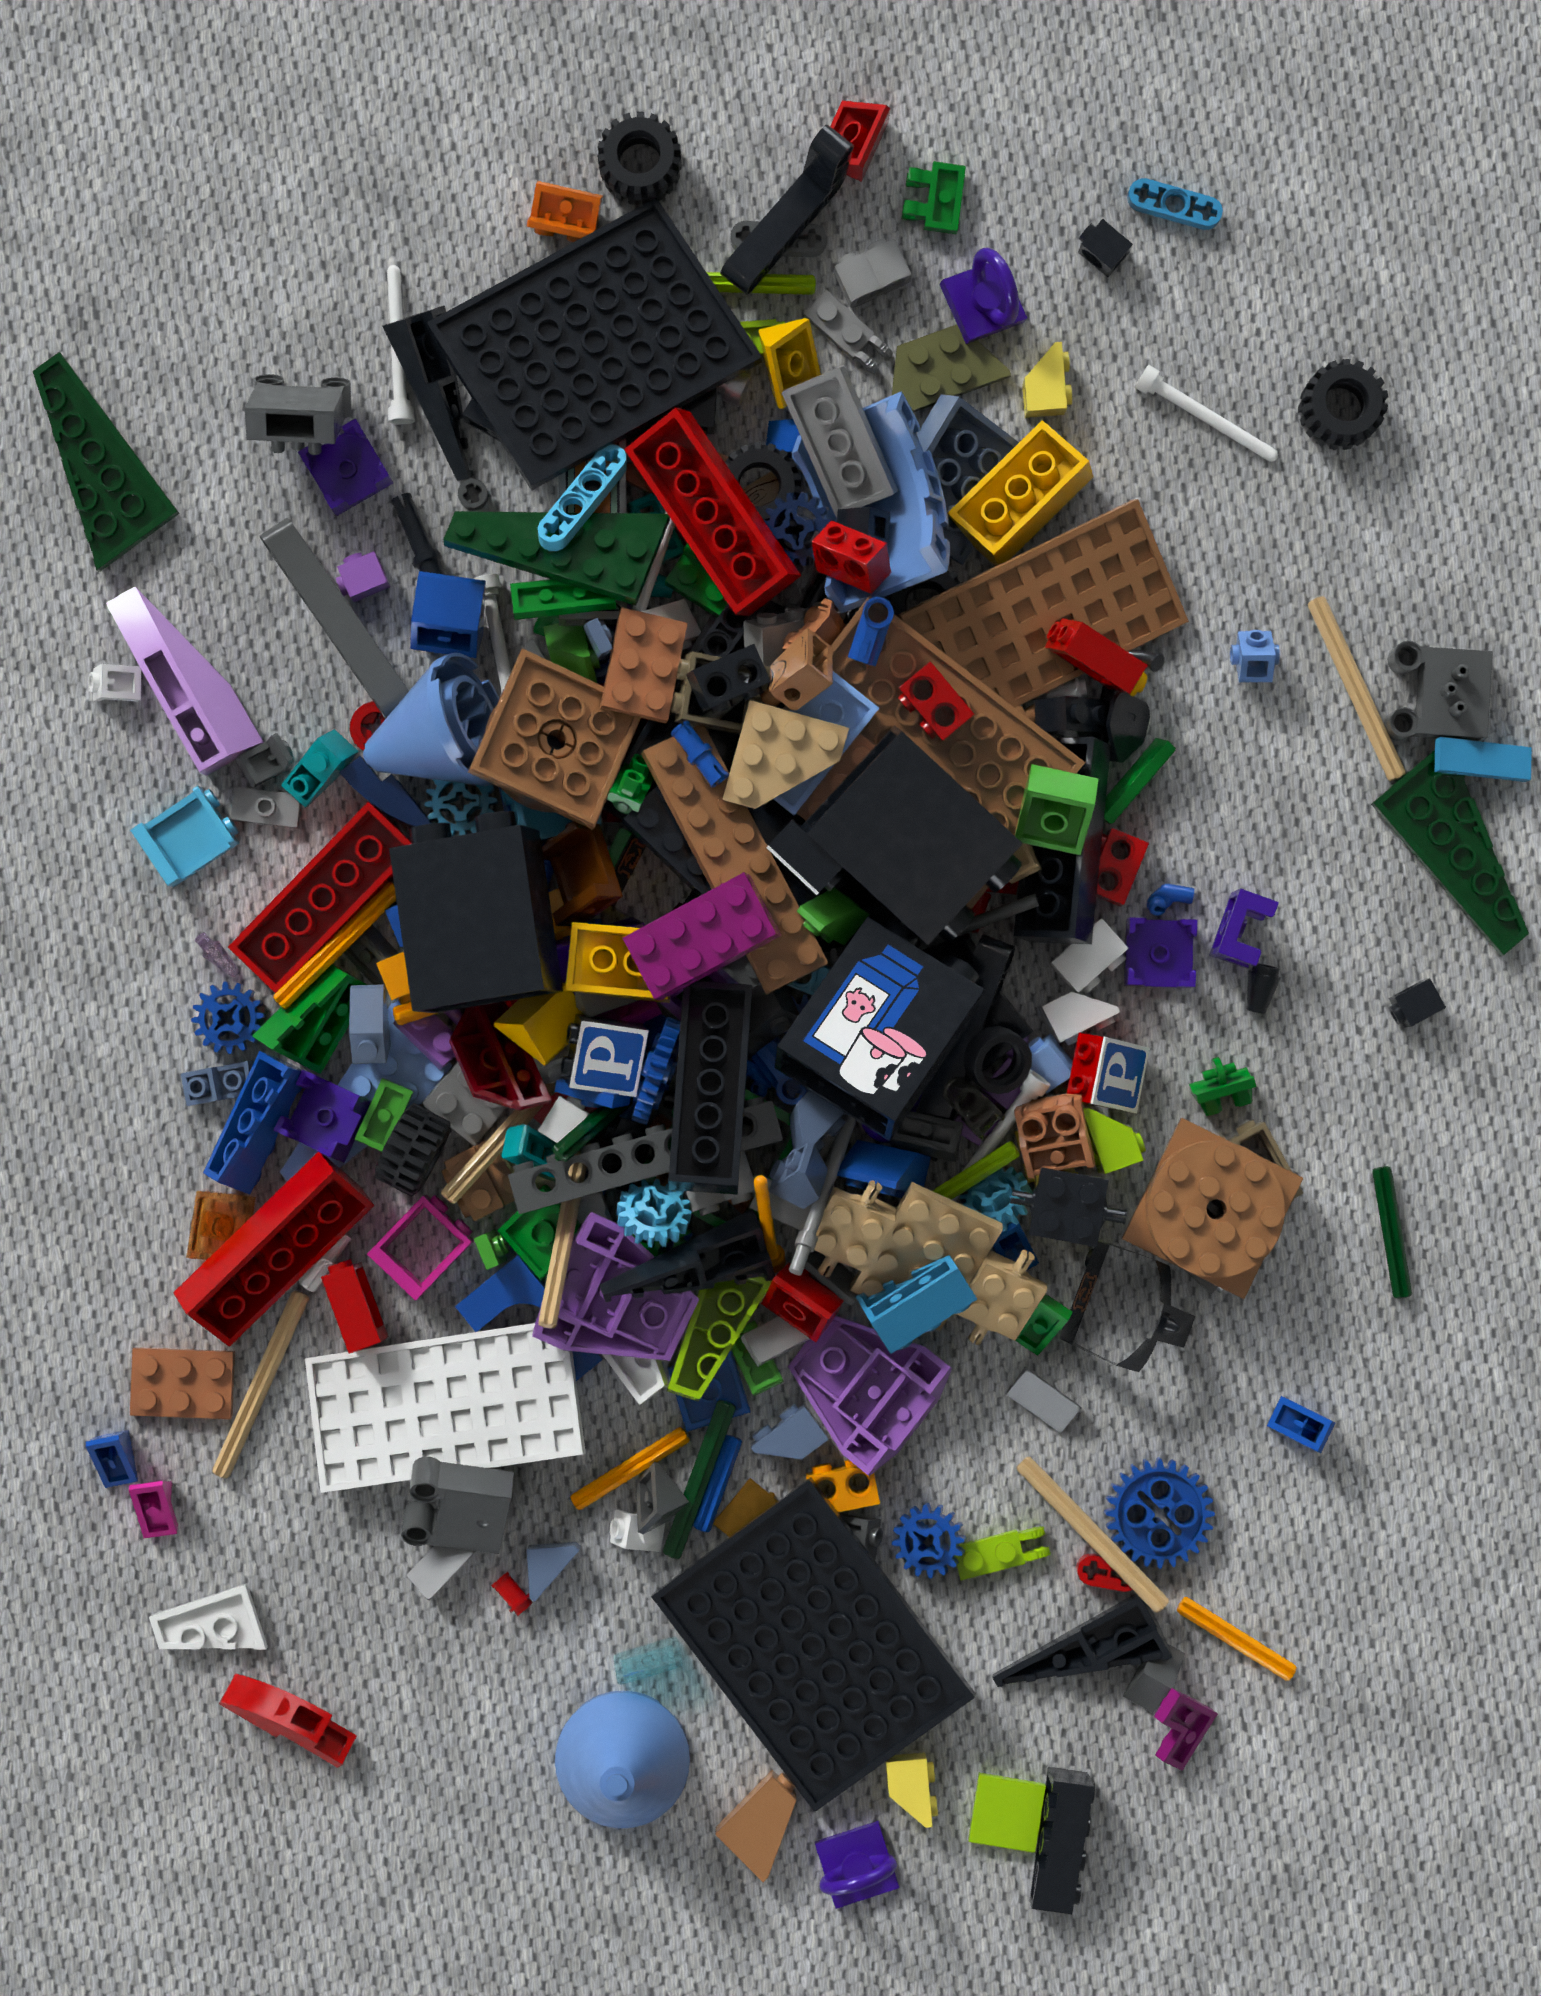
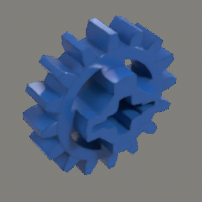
[191,981,266,1054]
[892,1503,966,1578]

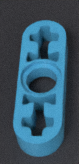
[1127,178,1223,230]

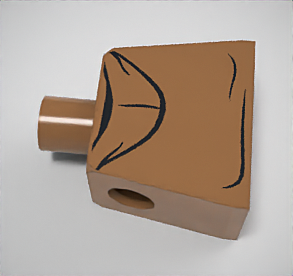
[760,628,833,710]

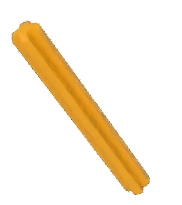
[274,882,396,1009]

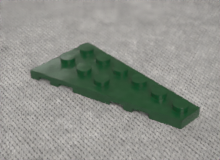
[33,352,180,572]
[443,511,670,606]
[1371,749,1529,956]

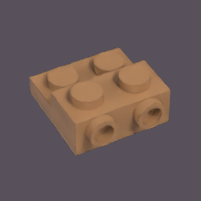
[441,1139,515,1221]

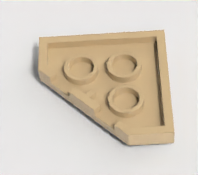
[722,700,849,809]

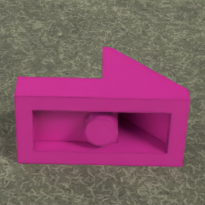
[129,1481,178,1538]

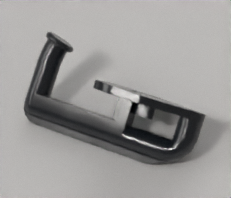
[1092,650,1165,763]

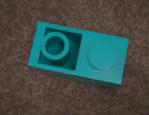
[281,729,359,808]

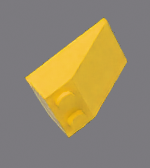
[565,922,670,1003]

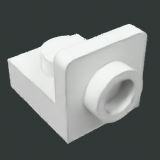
[88,664,141,701]

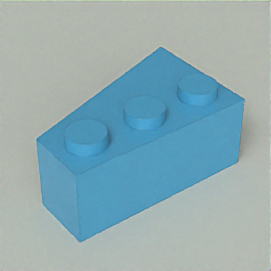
[855,1255,977,1354]

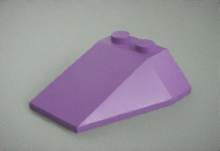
[532,1212,699,1361]
[788,1316,952,1476]

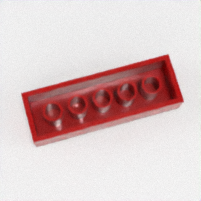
[624,408,801,616]
[228,801,412,993]
[173,1152,375,1347]

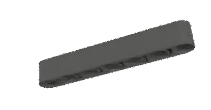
[259,518,409,719]

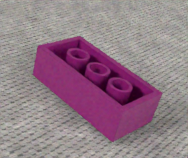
[623,872,782,1000]

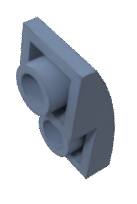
[583,618,615,660]
[181,1060,253,1106]

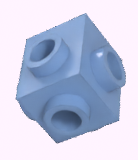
[1230,630,1280,682]

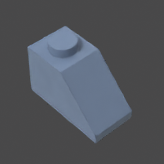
[349,984,391,1064]

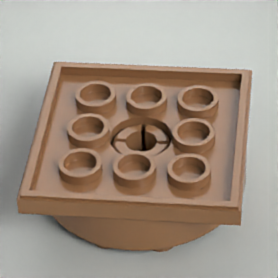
[468,648,641,830]
[1121,1118,1303,1299]

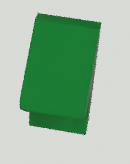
[1015,1293,1073,1356]

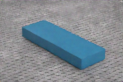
[1435,737,1532,782]

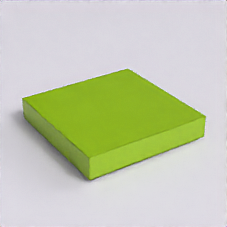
[968,1772,1046,1853]

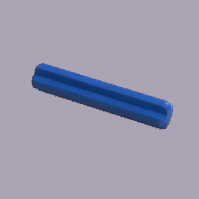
[693,1435,742,1532]

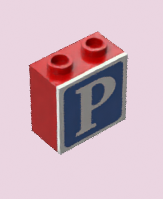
[1067,1033,1150,1114]

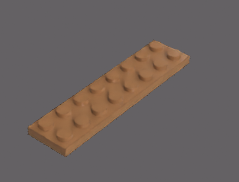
[641,725,828,995]

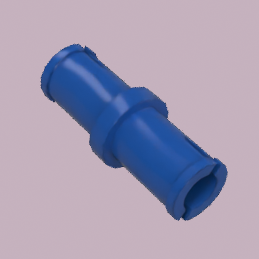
[671,720,729,788]

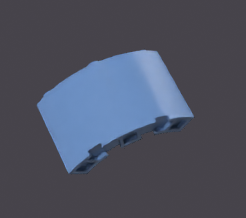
[792,391,950,614]

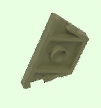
[892,324,1011,413]

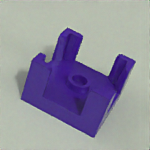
[298,418,393,516]
[1209,889,1279,969]
[1124,917,1198,988]
[274,1069,372,1163]

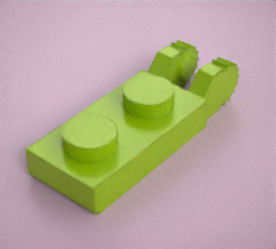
[954,1526,1051,1581]

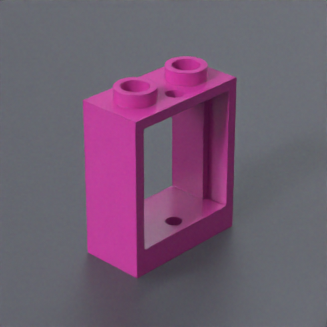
[367,1194,474,1301]

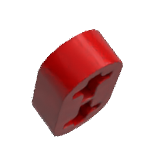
[1076,1553,1133,1592]

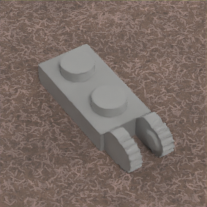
[804,289,893,374]

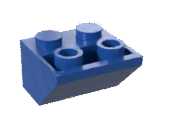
[410,571,486,658]
[837,1140,931,1199]

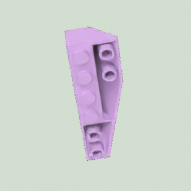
[106,587,264,776]

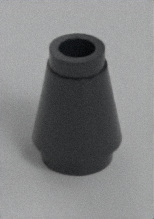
[1246,963,1281,1014]

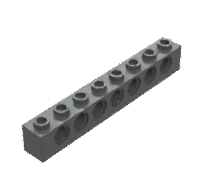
[508,1096,783,1214]

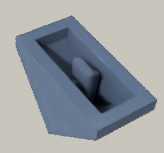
[527,1542,581,1602]

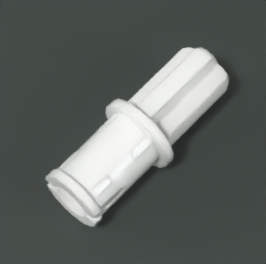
[299,1235,352,1292]

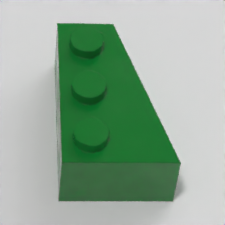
[252,964,367,1074]

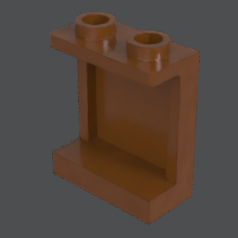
[542,821,623,926]

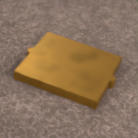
[713,1478,778,1537]

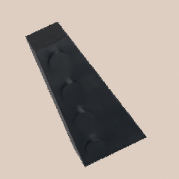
[1029,1767,1095,1915]

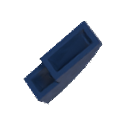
[339,756,432,827]

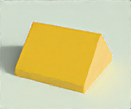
[758,318,821,409]
[494,983,584,1066]

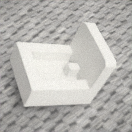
[610,1509,665,1552]

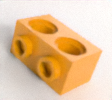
[806,1459,880,1512]

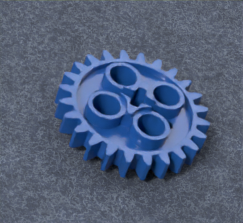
[631,1017,681,1125]
[1104,1457,1215,1569]

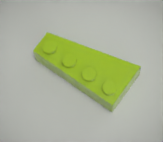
[667,1277,772,1401]

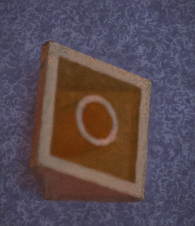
[186,1189,256,1260]

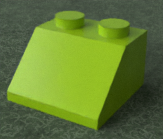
[1083,1108,1146,1174]

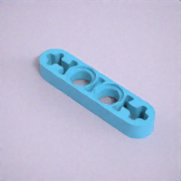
[538,445,627,551]

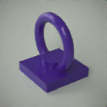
[939,248,1028,344]
[815,1821,900,1909]

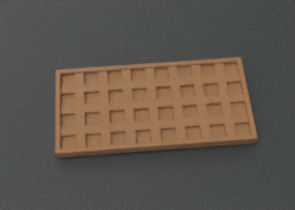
[897,499,1189,707]

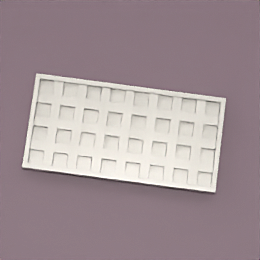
[305,1323,586,1493]

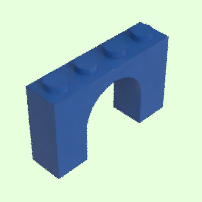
[455,1255,604,1381]

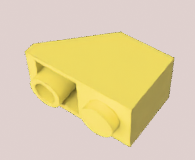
[1022,342,1072,418]
[886,1752,938,1828]

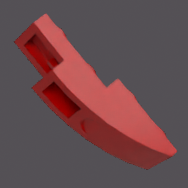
[219,1674,357,1768]

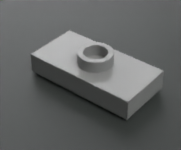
[231,786,302,829]

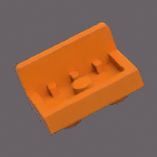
[527,181,603,242]

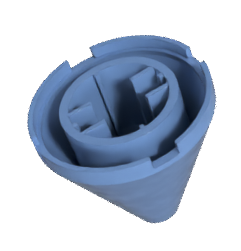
[363,653,500,786]
[555,1691,690,1828]

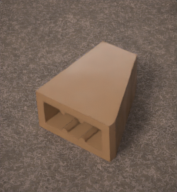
[715,1769,796,1883]

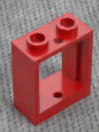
[1045,618,1148,694]
[321,1259,389,1354]

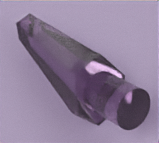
[195,932,240,977]

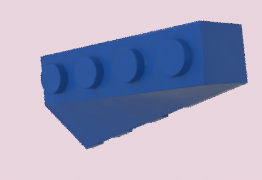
[203,1051,302,1195]

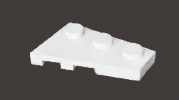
[149,1583,268,1650]

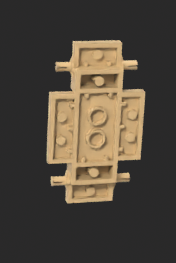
[814,1180,1047,1345]

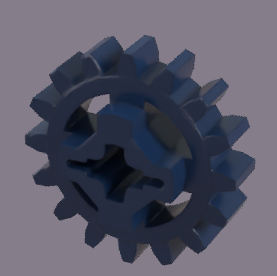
[765,492,835,566]

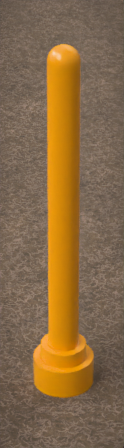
[754,1175,786,1273]

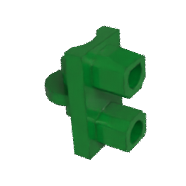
[607,754,654,814]
[1189,1057,1256,1116]

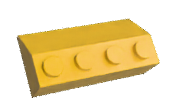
[947,420,1094,567]

